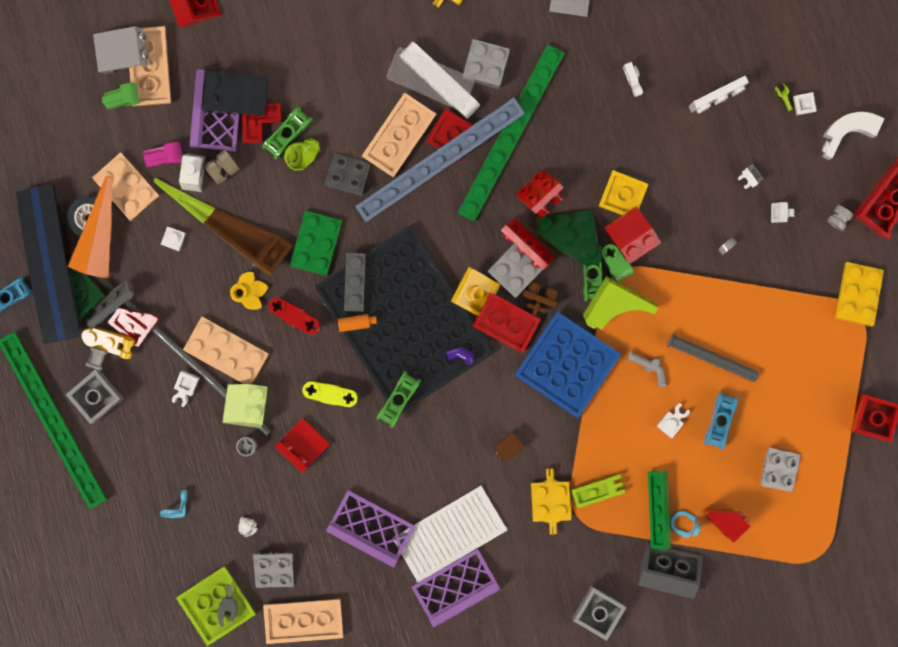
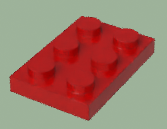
[501,217,556,270]
[472,292,541,353]

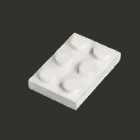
[689,76,749,114]

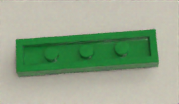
[648,471,671,549]

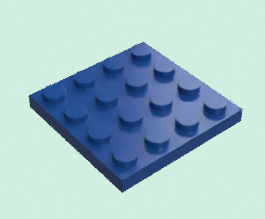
[515,312,621,418]

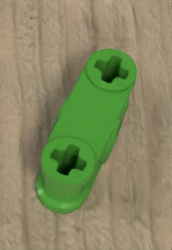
[262,106,313,160]
[583,245,602,302]
[376,371,421,428]

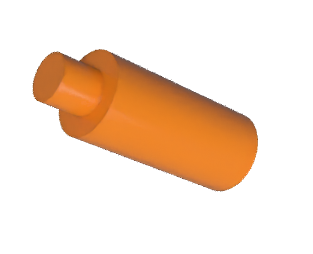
[338,314,377,332]

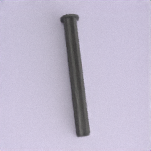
[666,333,759,382]

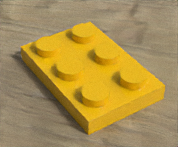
[835,262,884,327]

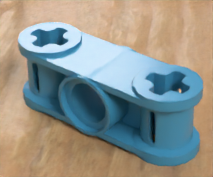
[0,276,33,314]
[703,391,738,450]

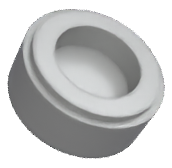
[719,238,737,255]

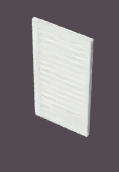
[392,486,507,583]

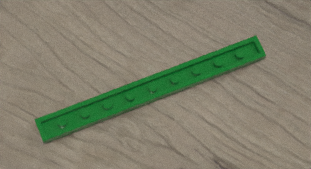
[458,45,565,222]
[0,332,108,509]

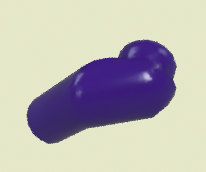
[446,347,474,365]

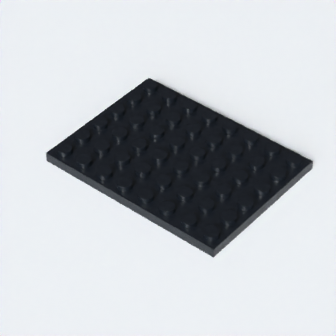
[314,225,493,413]

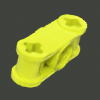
[303,381,358,407]

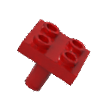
[515,169,564,217]

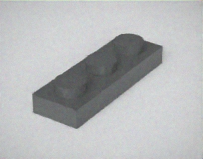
[344,253,366,312]
[85,279,134,329]

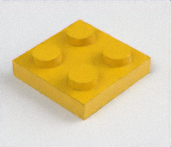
[599,170,648,215]
[451,267,500,315]

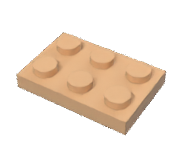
[92,153,159,221]

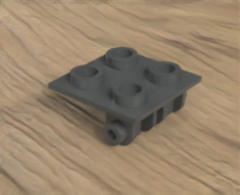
[324,153,371,196]

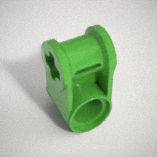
[602,244,634,283]

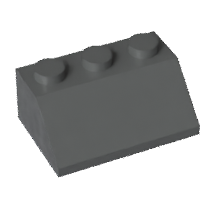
[638,542,703,599]

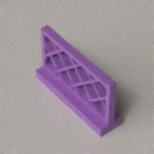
[189,69,239,152]
[326,490,416,568]
[411,549,501,628]

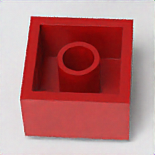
[851,394,898,443]

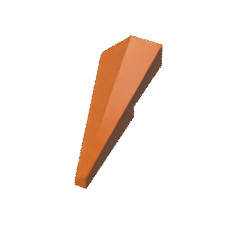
[68,175,114,279]

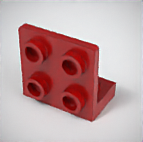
[274,418,329,473]

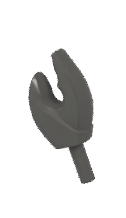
[218,584,238,627]

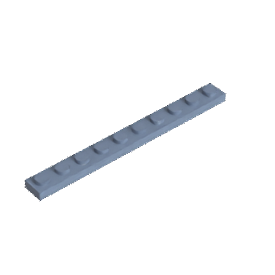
[355,97,525,222]

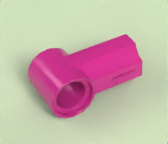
[143,142,183,167]

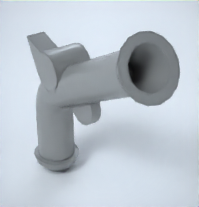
[627,351,667,388]

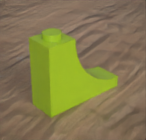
[583,276,658,329]

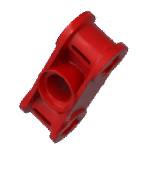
[269,298,320,335]

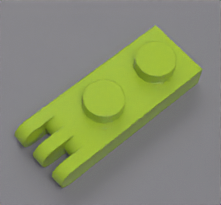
[571,474,626,509]

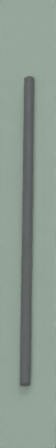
[91,275,271,436]

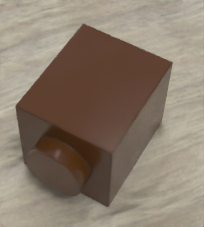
[494,432,525,462]

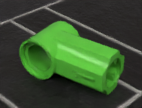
[102,83,140,109]

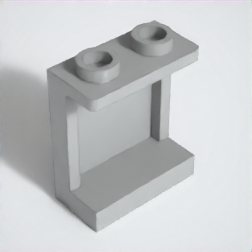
[93,26,149,74]

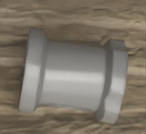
[86,347,108,370]

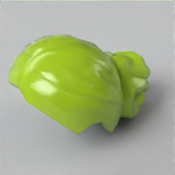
[284,138,320,171]

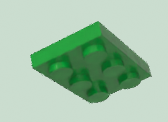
[290,211,342,276]

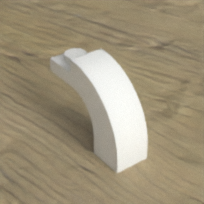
[822,112,884,160]

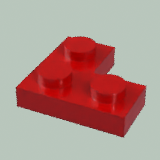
[242,103,282,143]

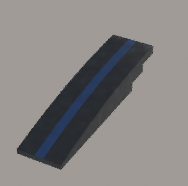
[16,184,82,344]

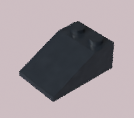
[203,71,268,117]

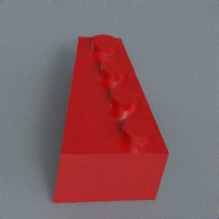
[853,157,898,239]

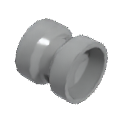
[827,205,854,231]
[236,436,257,456]

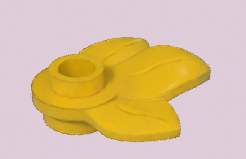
[230,272,268,310]

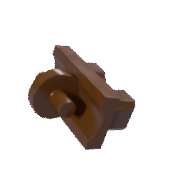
[522,282,557,316]

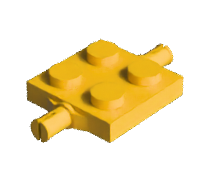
[531,468,572,534]

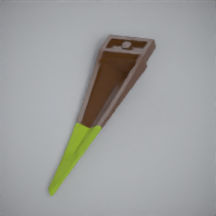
[154,178,293,276]

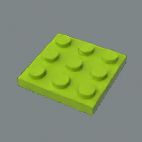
[176,566,256,646]

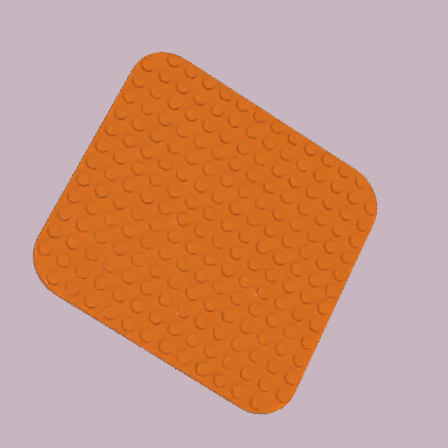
[570,266,867,564]

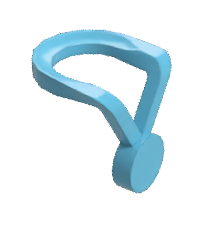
[160,490,187,518]
[670,511,701,538]

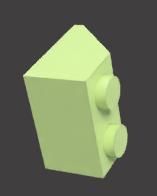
[222,384,268,428]

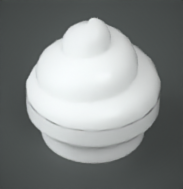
[238,517,258,537]

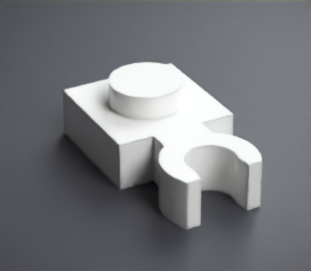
[623,62,643,97]
[172,370,200,407]
[657,403,690,438]

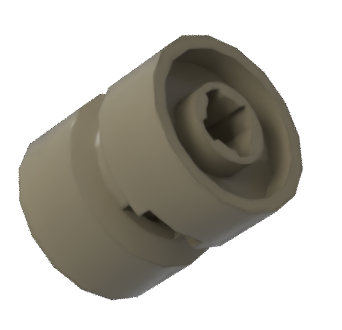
[204,150,240,185]

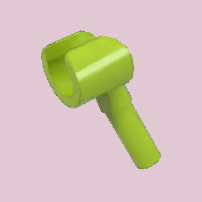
[775,83,793,111]

